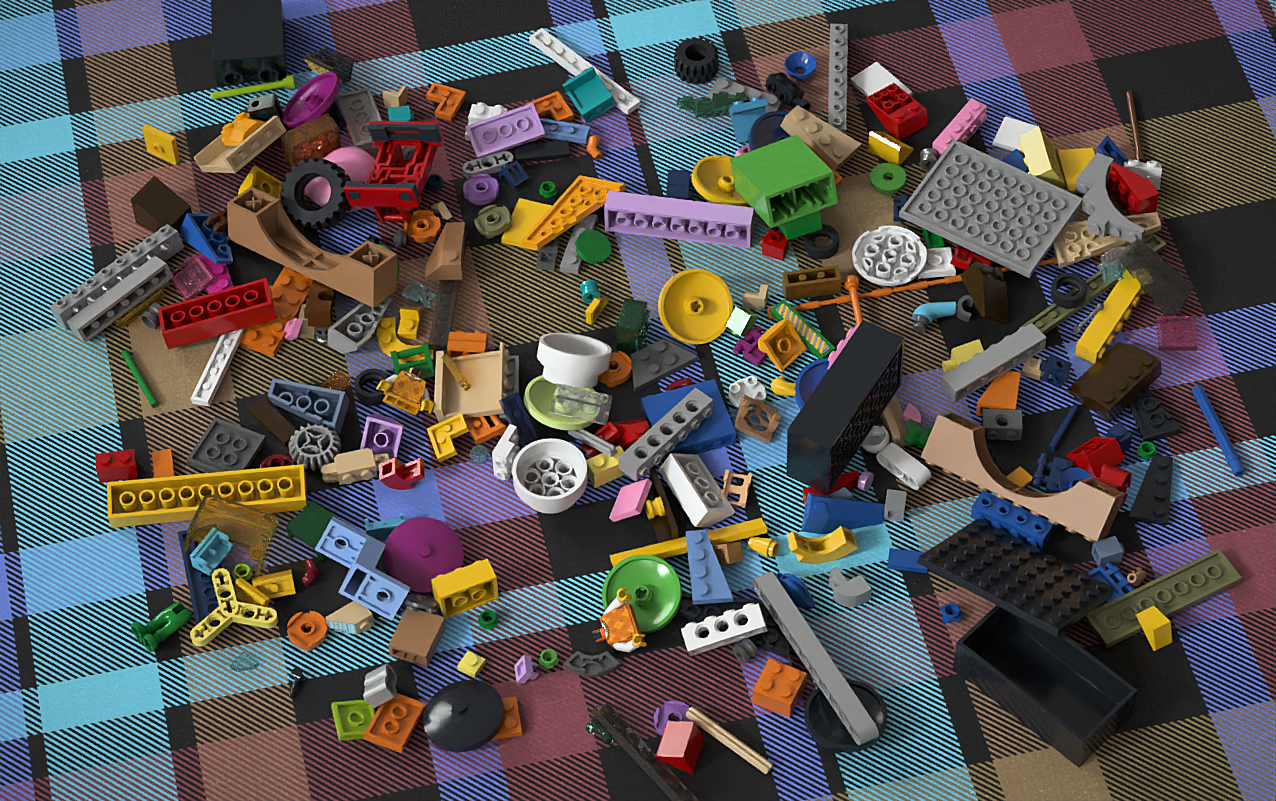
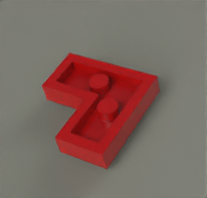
[950,245,991,270]

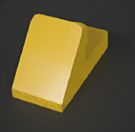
[397,306,423,339]

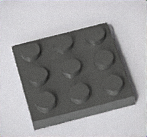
[186,417,266,473]

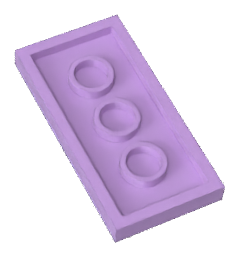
[465,103,546,159]

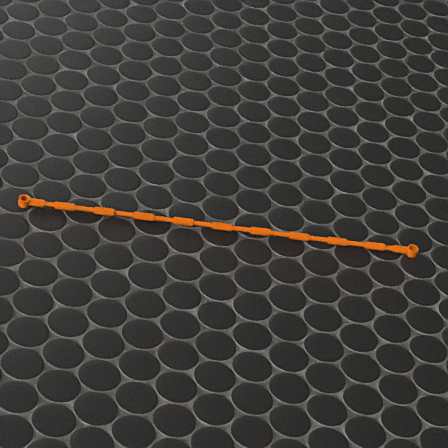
[767,242,1135,319]

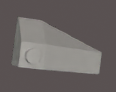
[327,297,392,354]

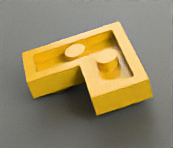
[427,413,469,462]

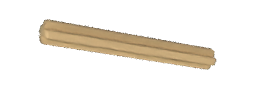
[686,707,773,774]

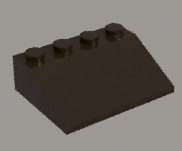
[1067,342,1162,423]

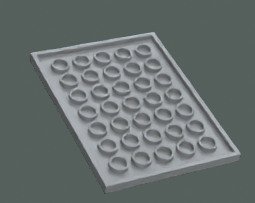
[899,139,1082,278]

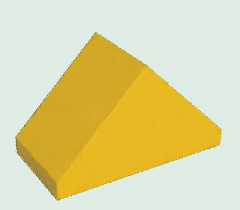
[1136,606,1172,651]

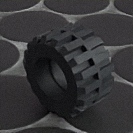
[674,38,718,85]

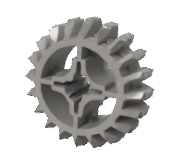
[289,422,341,471]

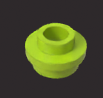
[233,564,253,582]

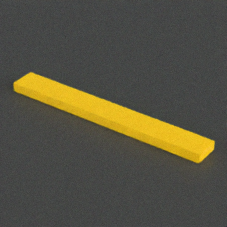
[609,518,768,567]

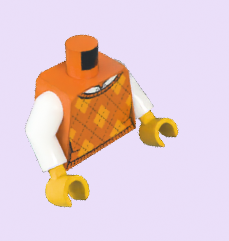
[592,588,646,652]

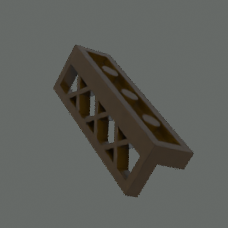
[636,467,678,543]

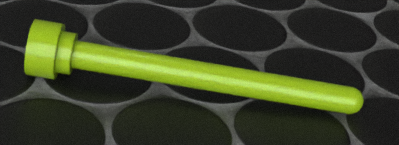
[210,75,296,99]

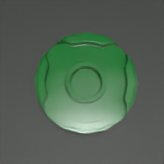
[575,229,611,264]

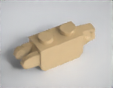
[321,448,389,485]

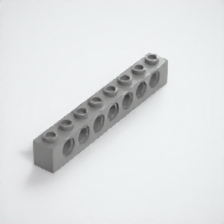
[828,24,848,134]
[50,224,184,330]

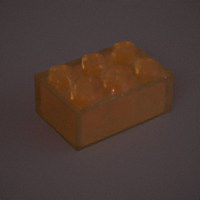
[280,113,341,167]

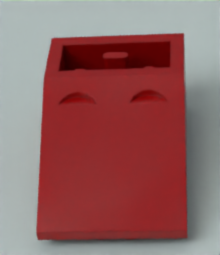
[865,83,927,140]
[1107,162,1159,216]

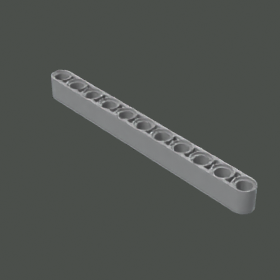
[752,571,879,745]

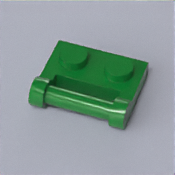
[390,343,435,379]

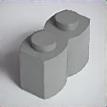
[363,663,397,708]

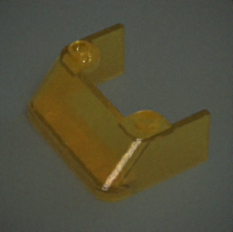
[183,494,279,576]

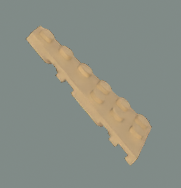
[1052,212,1161,269]

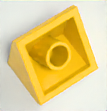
[868,131,914,165]

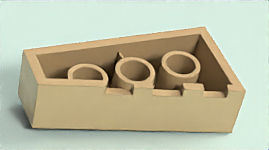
[780,105,861,171]

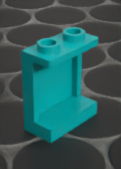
[563,66,617,123]

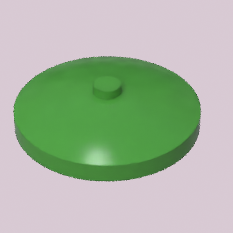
[602,555,682,634]

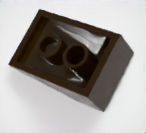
[960,261,1009,325]

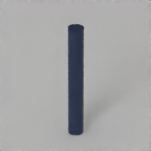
[1048,405,1079,451]

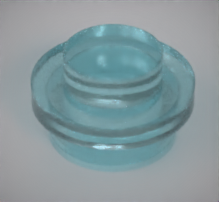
[470,445,489,464]

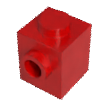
[760,230,790,261]

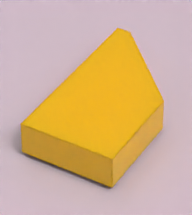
[585,297,609,325]

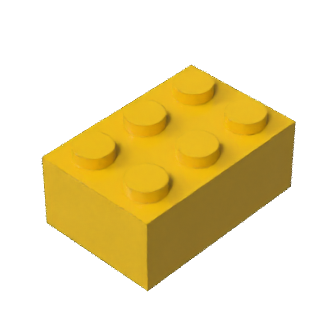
[431,559,499,619]

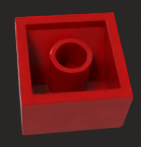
[1066,436,1125,479]

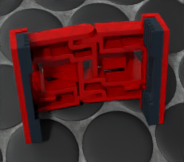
[343,121,444,223]

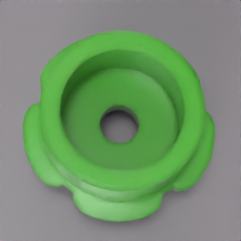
[539,649,559,669]

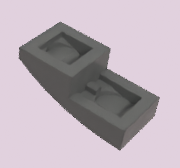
[536,236,560,270]

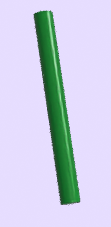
[121,350,159,408]

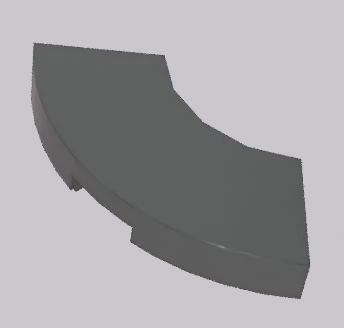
[563,651,621,677]

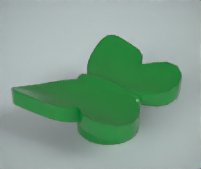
[903,420,933,448]

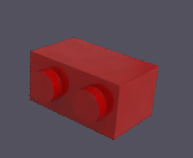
[95,449,138,483]

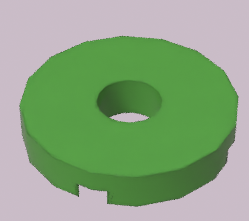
[870,163,906,194]

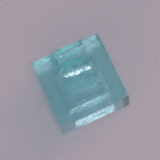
[1100,261,1124,282]

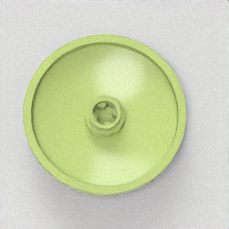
[524,375,601,430]

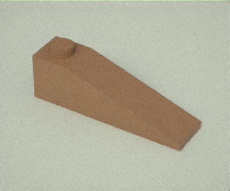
[425,222,465,281]

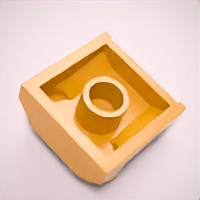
[221,112,266,146]
[758,319,807,372]

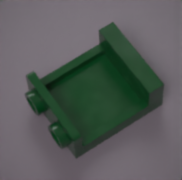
[286,501,344,562]

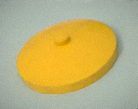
[691,155,750,207]
[658,269,733,344]

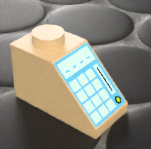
[325,601,374,635]

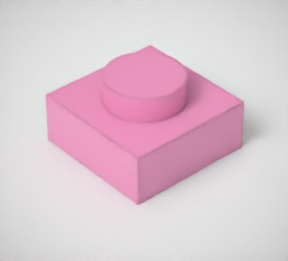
[284,318,302,341]

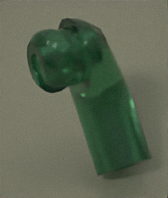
[586,720,614,744]

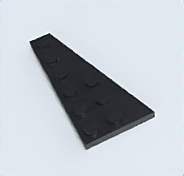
[676,593,790,659]

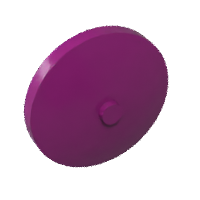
[282,72,342,130]
[384,517,464,595]

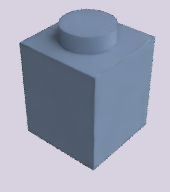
[1091,536,1124,568]

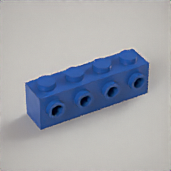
[971,490,1054,551]

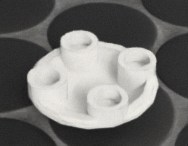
[728,376,767,411]

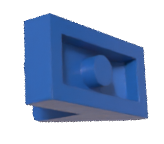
[1096,135,1129,167]

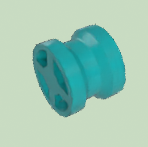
[580,280,600,303]

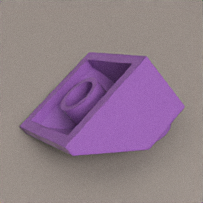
[360,413,404,460]

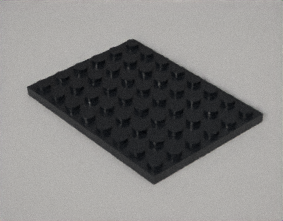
[917,519,1115,637]

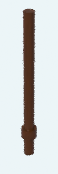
[1126,91,1146,163]

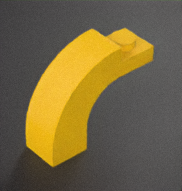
[787,526,858,564]

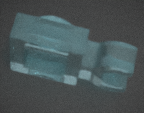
[402,281,437,308]

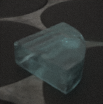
[230,651,259,672]

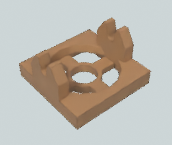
[734,395,781,444]

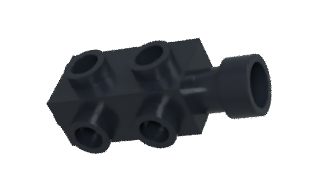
[765,72,811,111]

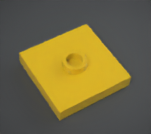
[142,124,180,165]

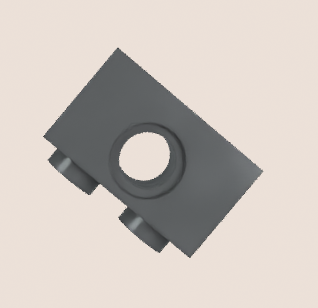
[981,409,1022,441]

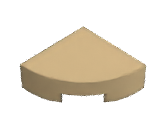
[431,201,452,220]

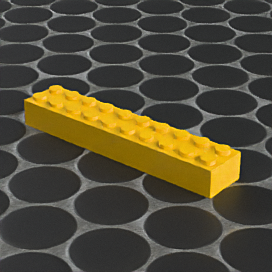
[107,464,308,528]

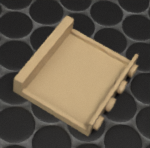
[193,116,286,173]
[434,342,510,422]

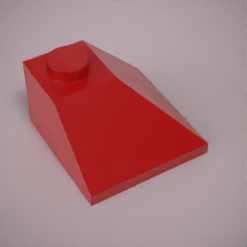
[612,417,649,452]

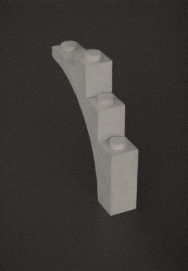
[1075,152,1145,247]

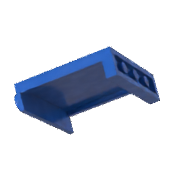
[641,379,736,463]

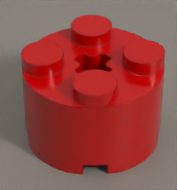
[1095,464,1132,509]

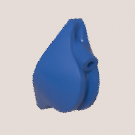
[775,573,815,609]

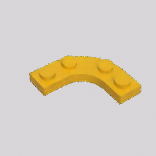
[377,317,434,364]

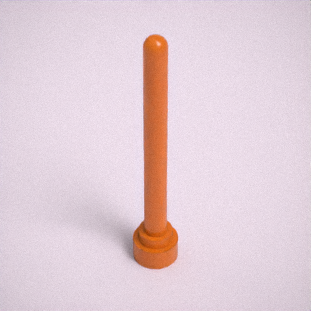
[843,275,863,324]

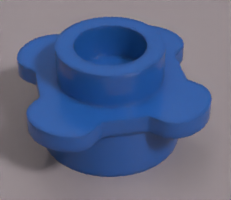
[940,603,962,623]

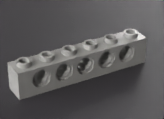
[619,388,713,481]

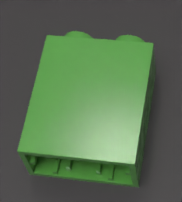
[730,135,838,228]

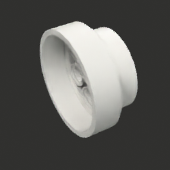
[537,333,612,388]
[512,438,588,514]

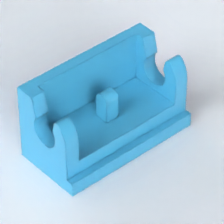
[364,513,405,541]
[190,527,234,576]

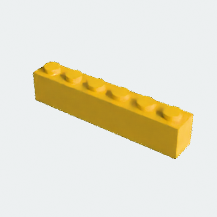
[1075,268,1149,364]

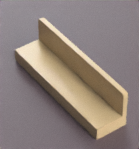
[880,394,908,447]

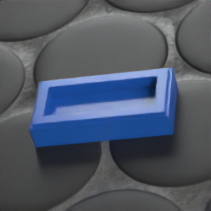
[887,548,928,573]

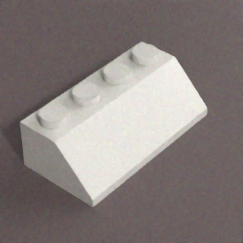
[658,453,735,527]

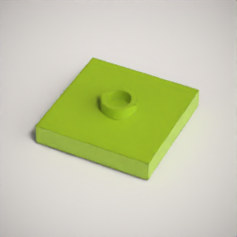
[331,700,375,741]

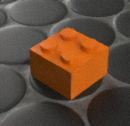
[752,658,807,718]

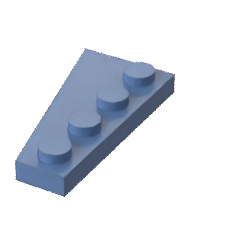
[686,530,733,605]

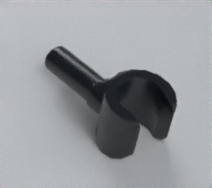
[289,668,304,698]

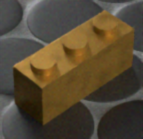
[782,265,841,301]

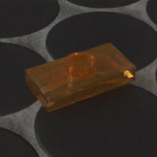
[319,369,352,391]

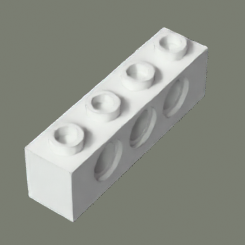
[681,603,768,656]

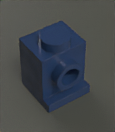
[1107,422,1132,452]

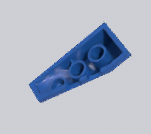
[180,213,233,264]
[801,492,885,534]

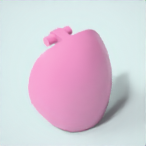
[305,146,376,213]

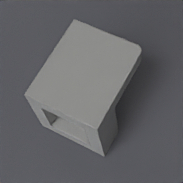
[884,489,907,522]

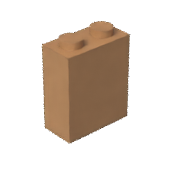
[388,609,446,667]

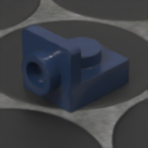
[499,160,529,189]

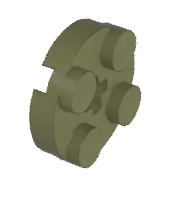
[474,205,512,239]

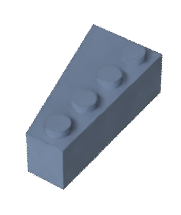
[268,378,350,435]

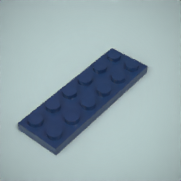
[178,523,238,631]

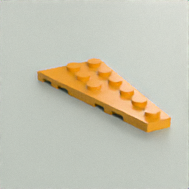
[522,175,626,250]

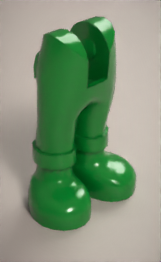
[130,601,193,652]

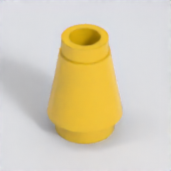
[748,537,779,558]

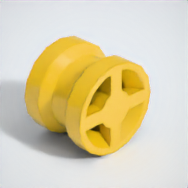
[644,497,665,519]

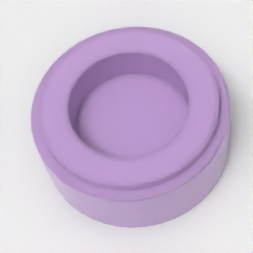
[858,471,874,492]

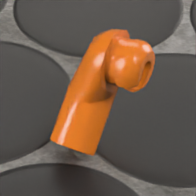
[587,135,603,160]

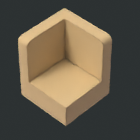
[383,85,408,108]
[743,284,768,311]

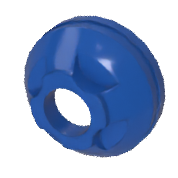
[784,52,817,80]

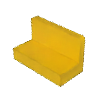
[252,570,296,599]

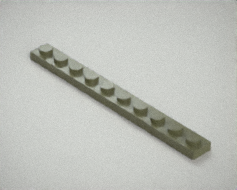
[1019,233,1167,335]

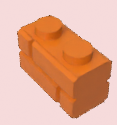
[447,330,488,358]

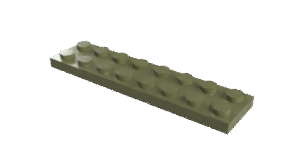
[1084,549,1242,648]

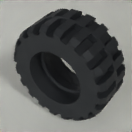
[280,158,352,230]

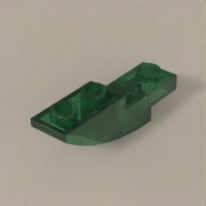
[677,91,751,118]

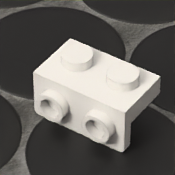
[1124,160,1162,190]

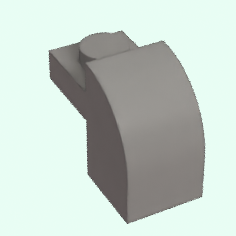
[828,567,872,607]

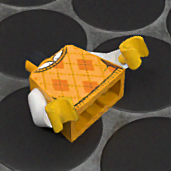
[376,367,434,416]

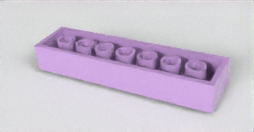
[604,191,754,248]

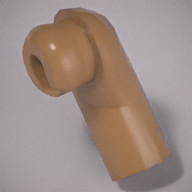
[1127,567,1146,586]

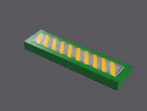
[770,299,835,359]

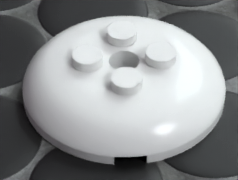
[852,226,927,286]

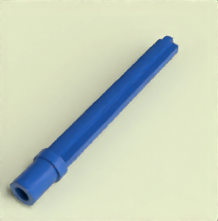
[1191,385,1246,477]

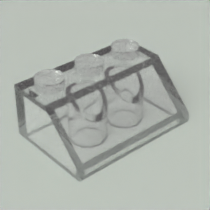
[549,383,612,425]

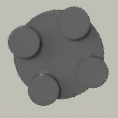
[402,594,438,613]

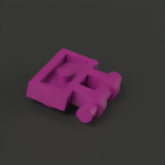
[732,325,768,367]

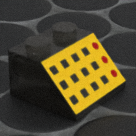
[304,48,354,84]

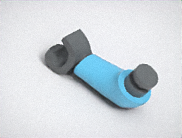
[912,295,976,333]

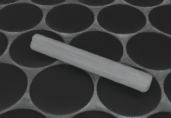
[568,429,617,457]

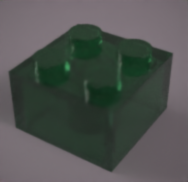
[616,298,651,353]

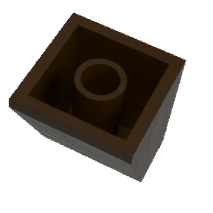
[131,176,192,233]

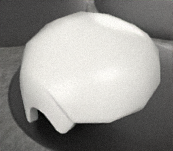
[862,426,889,453]

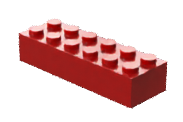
[158,278,277,350]

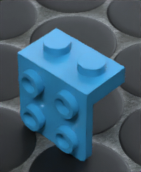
[729,96,768,143]

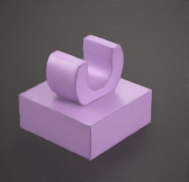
[514,655,539,684]

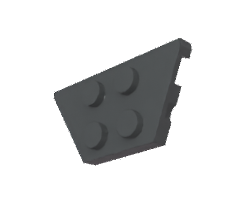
[631,339,698,392]

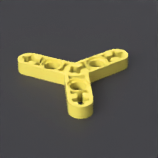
[190,568,278,647]

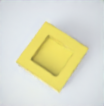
[457,651,486,678]

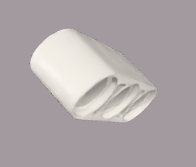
[876,442,932,490]

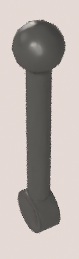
[1073,303,1104,333]

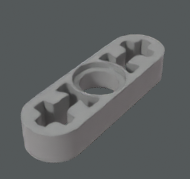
[463,151,514,179]

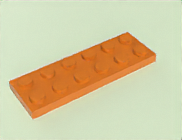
[239,266,314,357]

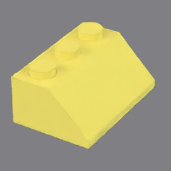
[1019,127,1066,188]

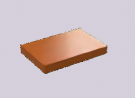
[363,693,426,753]

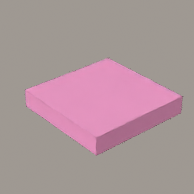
[609,478,652,522]

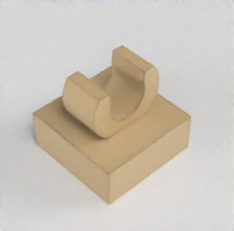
[1021,357,1042,380]

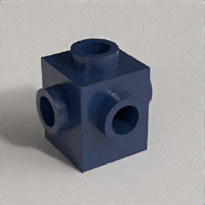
[1039,355,1071,387]

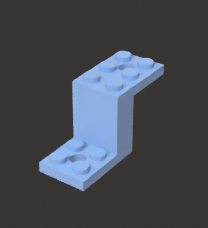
[315,516,411,621]

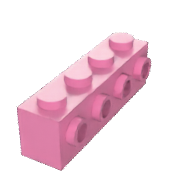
[932,98,987,160]

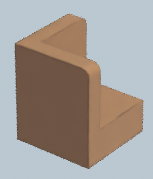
[712,541,743,565]

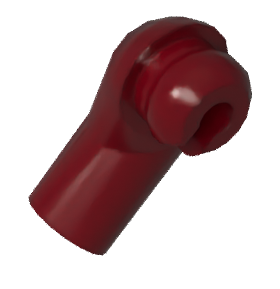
[665,378,694,391]
[302,558,320,586]

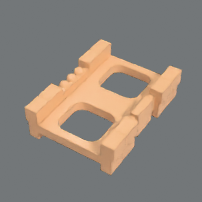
[719,470,752,508]

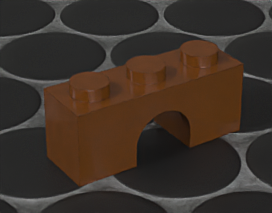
[304,280,336,327]

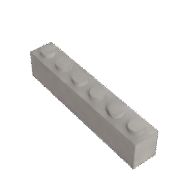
[67,256,173,343]
[940,323,1046,403]

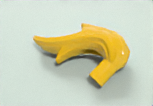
[771,376,796,396]

